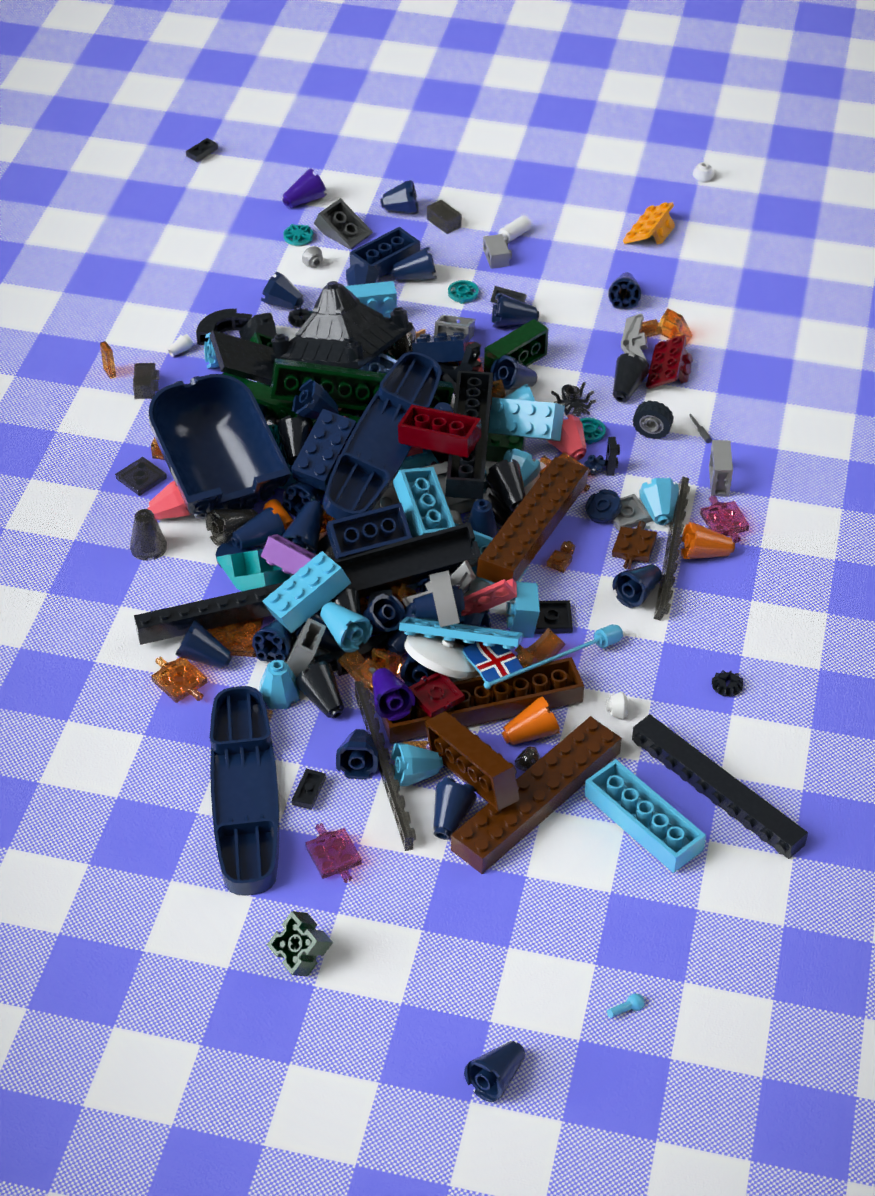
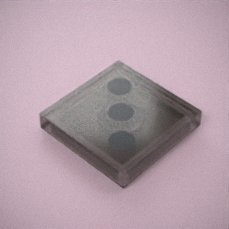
[115,457,167,496]

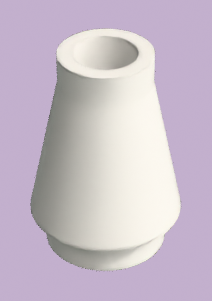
[167,334,193,357]

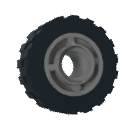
[632,401,674,439]

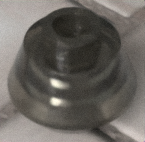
[515,746,541,772]

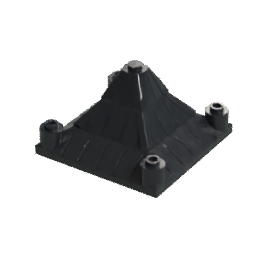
[271,281,413,369]

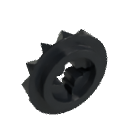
[288,307,313,327]
[712,670,744,696]

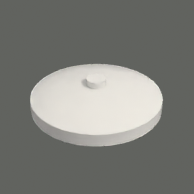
[404,633,479,679]

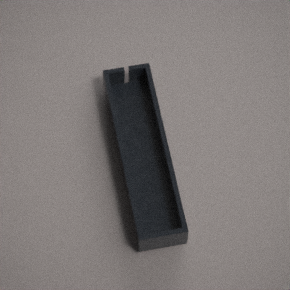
[333,522,481,598]

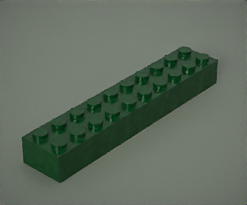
[270,358,454,411]

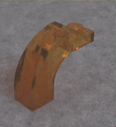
[515,628,566,667]

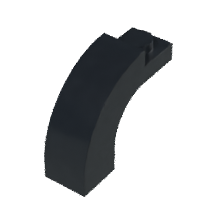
[196,309,252,345]
[437,342,482,383]

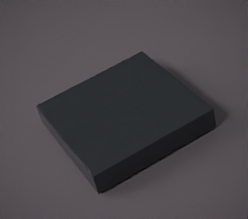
[534,600,573,634]

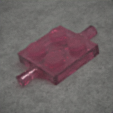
[700,495,749,543]
[305,823,362,883]

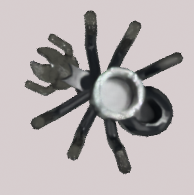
[551,382,596,417]

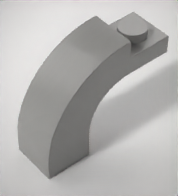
[430,570,460,627]

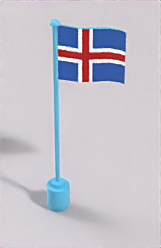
[463,624,623,689]

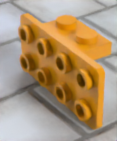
[623,202,675,244]

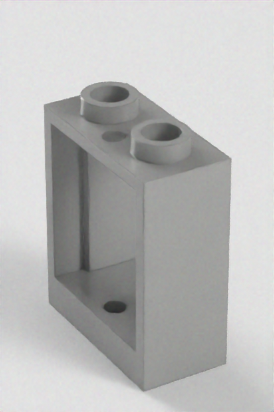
[434,315,475,340]
[709,440,733,497]

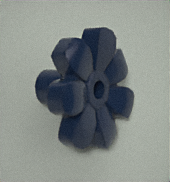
[584,455,607,475]

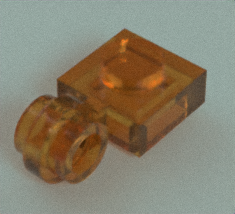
[547,541,575,573]

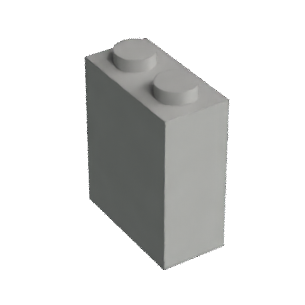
[286,618,326,678]

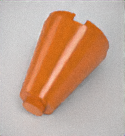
[681,522,735,559]
[501,697,560,745]

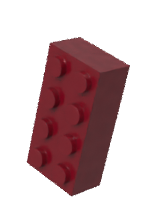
[398,404,481,458]

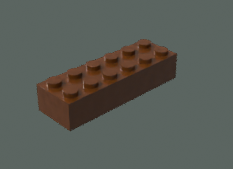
[425,711,519,811]

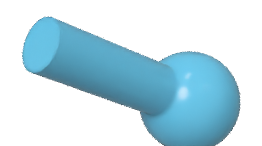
[607,993,645,1018]

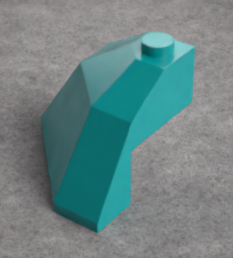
[217,549,291,591]

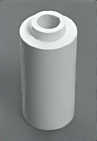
[498,215,532,243]

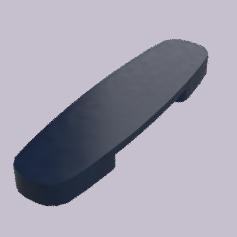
[323,352,442,519]
[209,686,280,896]

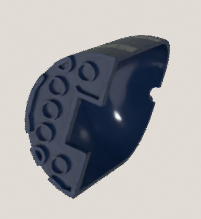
[148,374,291,520]

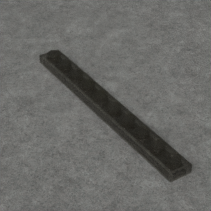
[654,476,690,621]
[355,681,416,851]

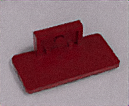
[646,335,693,389]

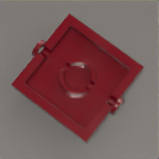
[409,672,465,718]

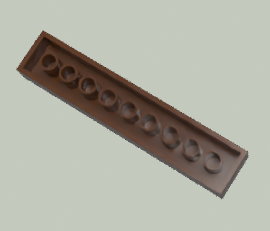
[477,457,589,583]
[381,657,584,743]
[451,716,622,874]

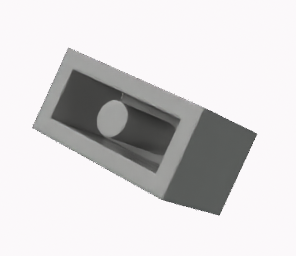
[483,234,512,269]

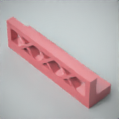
[461,578,517,616]

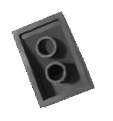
[314,198,373,249]

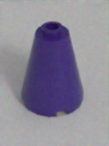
[282,168,327,208]
[372,668,415,721]

